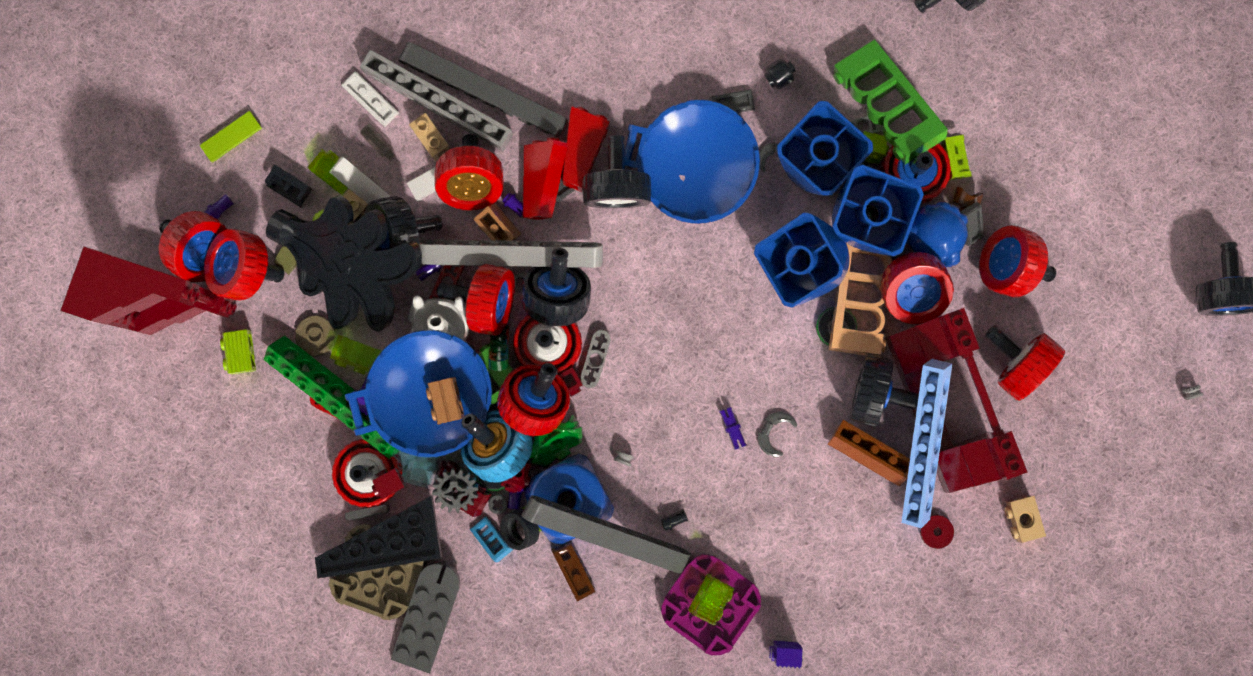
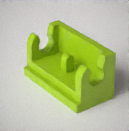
[941,135,972,181]

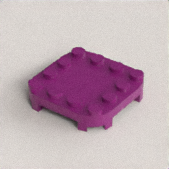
[661,554,761,656]

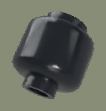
[764,59,796,89]

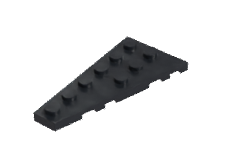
[315,495,442,579]

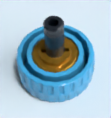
[461,410,533,483]

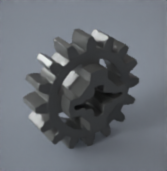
[432,467,478,513]

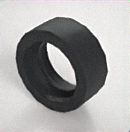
[500,508,540,551]

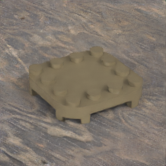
[329,524,426,620]

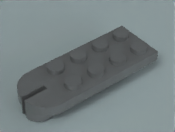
[390,561,460,674]

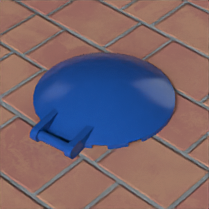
[624,100,760,224]
[344,330,492,457]

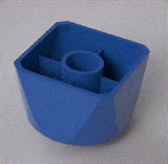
[777,101,873,195]
[832,165,924,256]
[754,213,850,308]
[524,454,614,545]

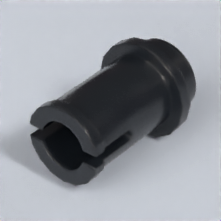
[660,509,688,531]

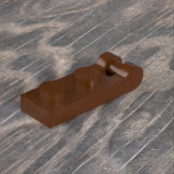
[551,541,596,602]

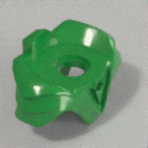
[529,415,582,467]

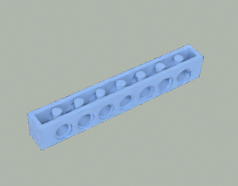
[901,359,952,528]

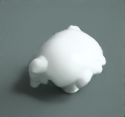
[408,295,469,342]

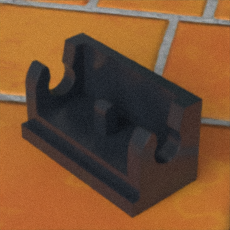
[265,164,312,208]

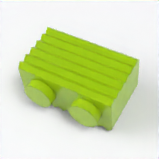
[220,329,256,375]

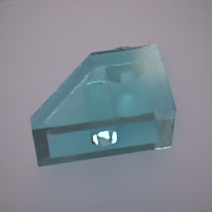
[402,456,439,489]

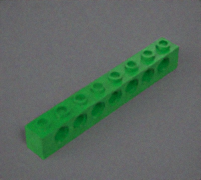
[263,335,399,459]

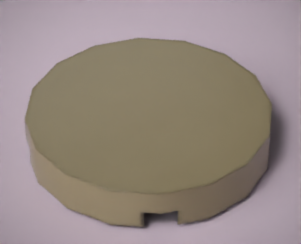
[295,315,336,356]

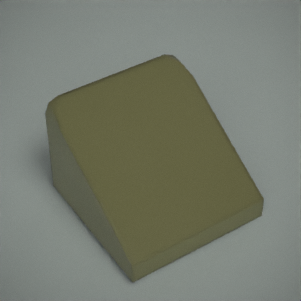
[273,246,297,275]

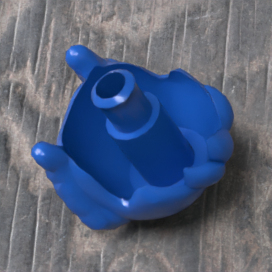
[906,202,968,267]

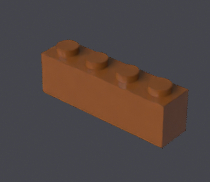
[828,420,910,487]

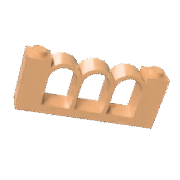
[829,244,892,356]

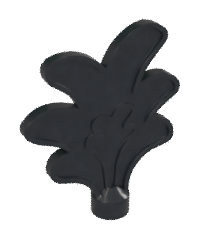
[266,196,422,332]

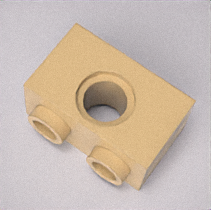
[409,113,451,162]
[1004,495,1046,543]

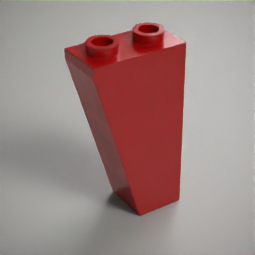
[563,106,610,192]
[523,137,567,220]

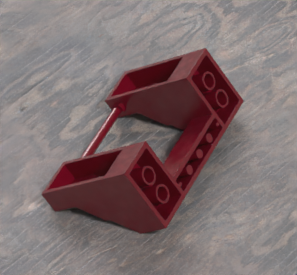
[60,246,237,335]
[885,308,1028,493]

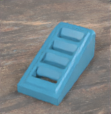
[470,516,513,563]

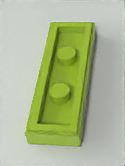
[199,111,262,163]

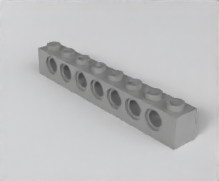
[360,50,513,152]

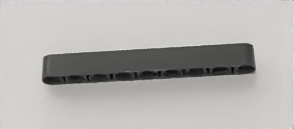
[398,42,568,138]
[522,495,691,574]

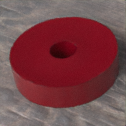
[920,515,954,549]

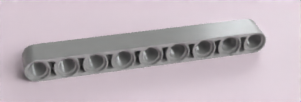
[419,239,603,268]

